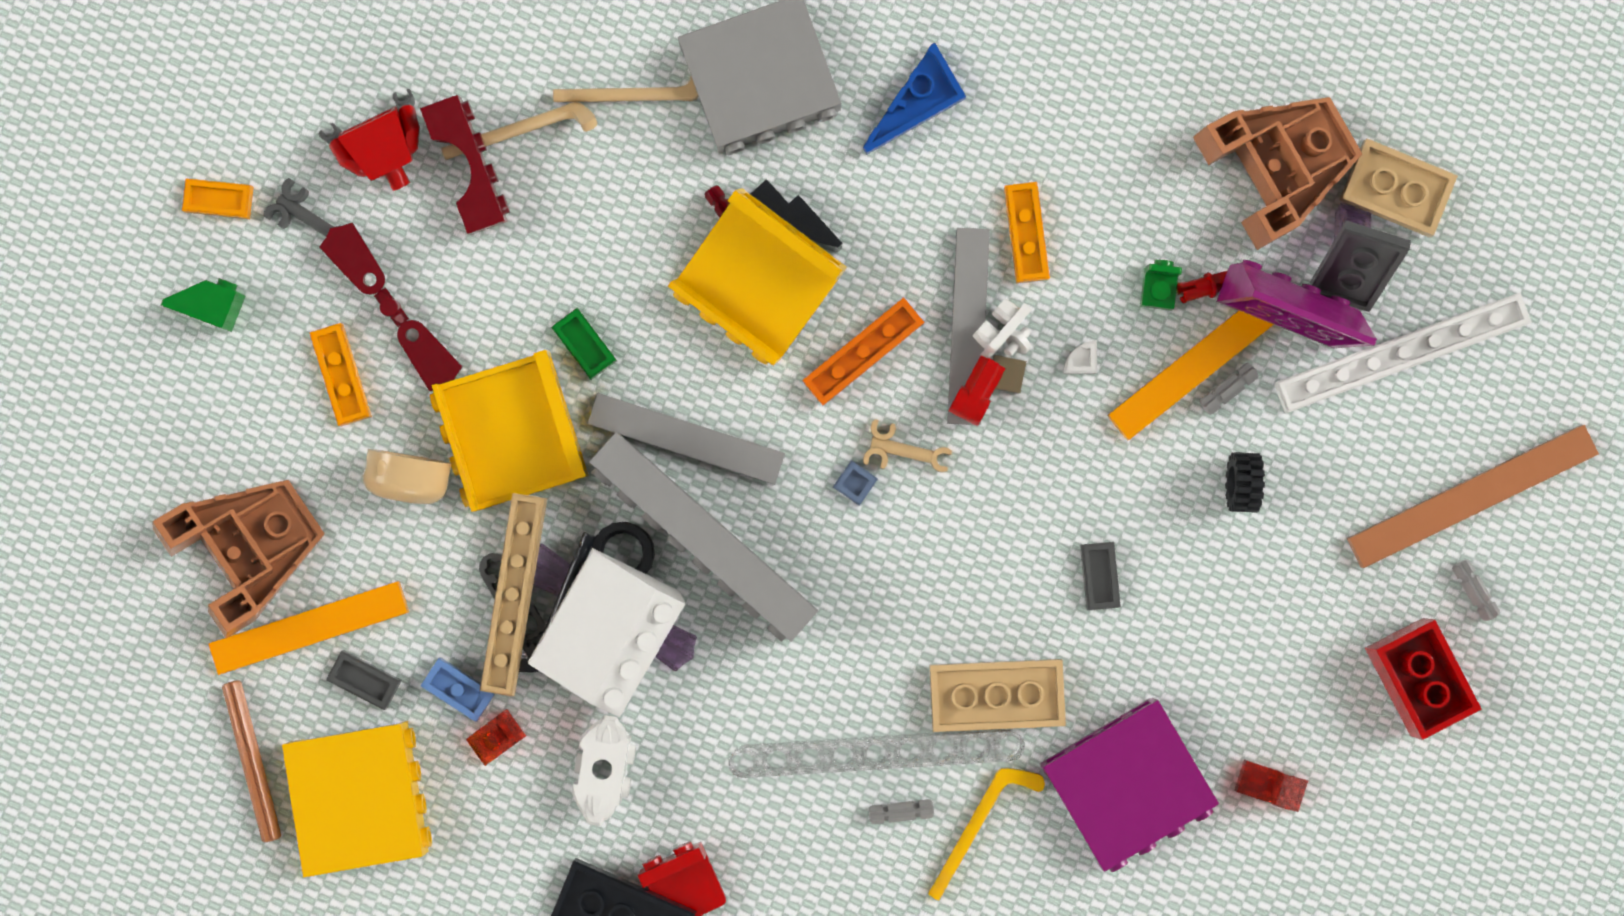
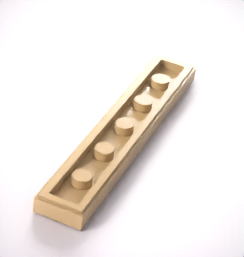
[480,493,548,696]

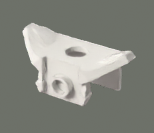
[572,715,636,826]

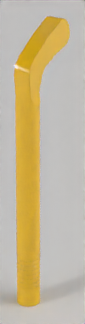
[928,767,1045,901]

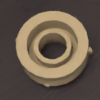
[363,449,451,504]

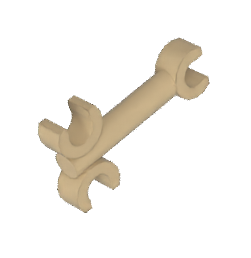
[863,419,952,472]

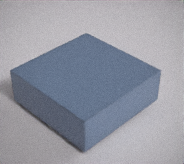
[833,460,878,506]

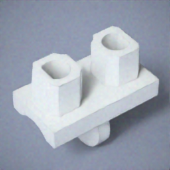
[973,298,1032,358]

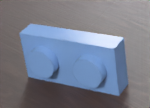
[421,657,495,722]

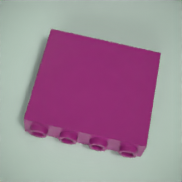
[1039,697,1219,872]

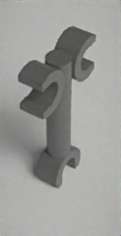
[263,178,340,237]

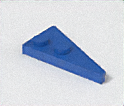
[863,43,966,155]

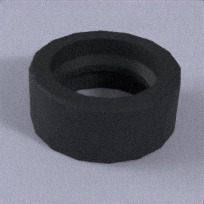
[591,522,655,574]

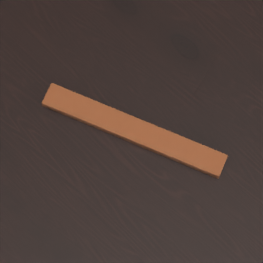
[1346,425,1599,568]

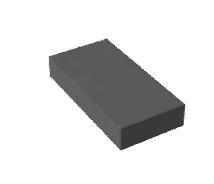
[1080,542,1121,610]
[326,650,402,710]

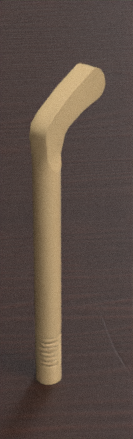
[553,77,699,102]
[441,102,598,160]

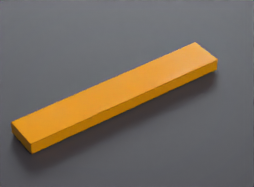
[1107,310,1274,441]
[208,581,409,675]

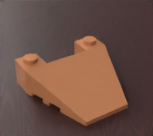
[1193,97,1362,250]
[152,480,325,639]

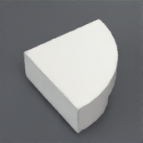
[1063,340,1097,374]

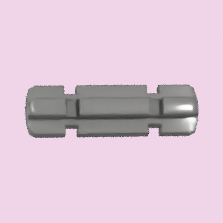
[1199,363,1259,415]
[1452,560,1500,621]
[869,799,934,824]

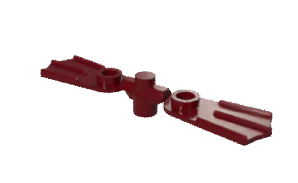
[319,223,462,391]

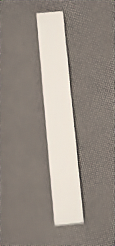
[1274,293,1532,413]

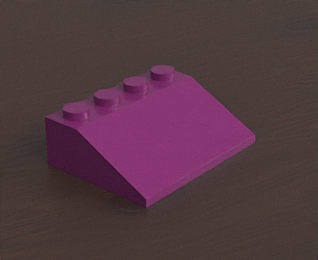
[1216,260,1377,348]

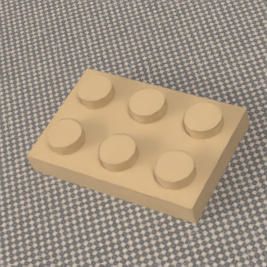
[1339,138,1458,238]

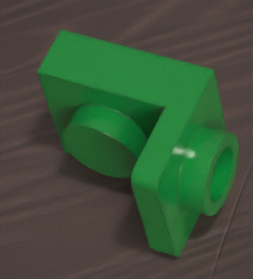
[1140,259,1182,311]

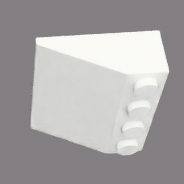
[528,548,685,717]

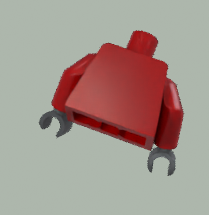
[319,89,420,191]

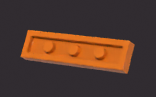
[802,297,925,406]

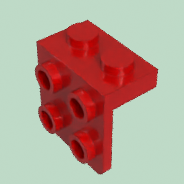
[638,841,726,916]

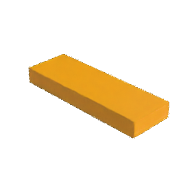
[1004,182,1050,284]
[310,323,372,427]

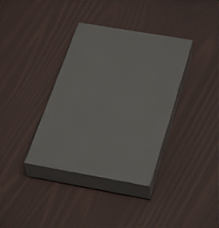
[1309,221,1411,312]

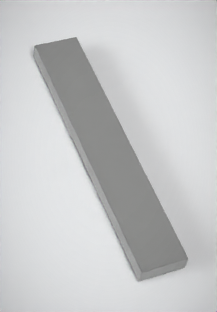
[947,227,990,425]
[587,393,785,485]

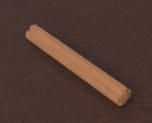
[222,680,281,842]

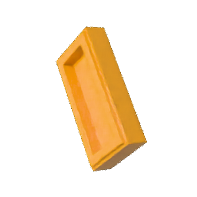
[182,178,254,219]

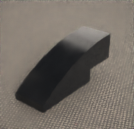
[750,179,843,252]

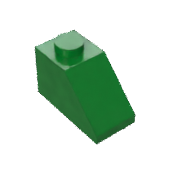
[161,278,246,332]

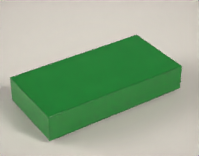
[551,308,617,380]

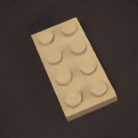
[929,659,1066,732]

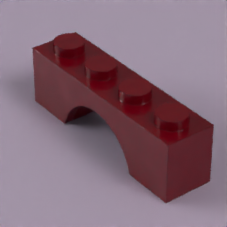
[420,95,510,235]

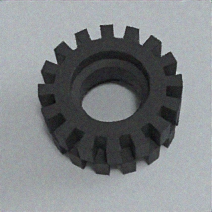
[1225,452,1265,513]

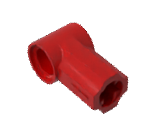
[948,356,1006,427]

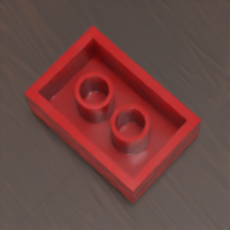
[1365,618,1482,740]

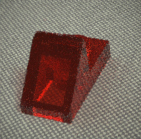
[466,709,528,766]
[1234,759,1308,812]

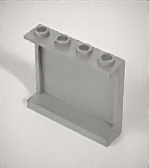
[678,0,841,155]

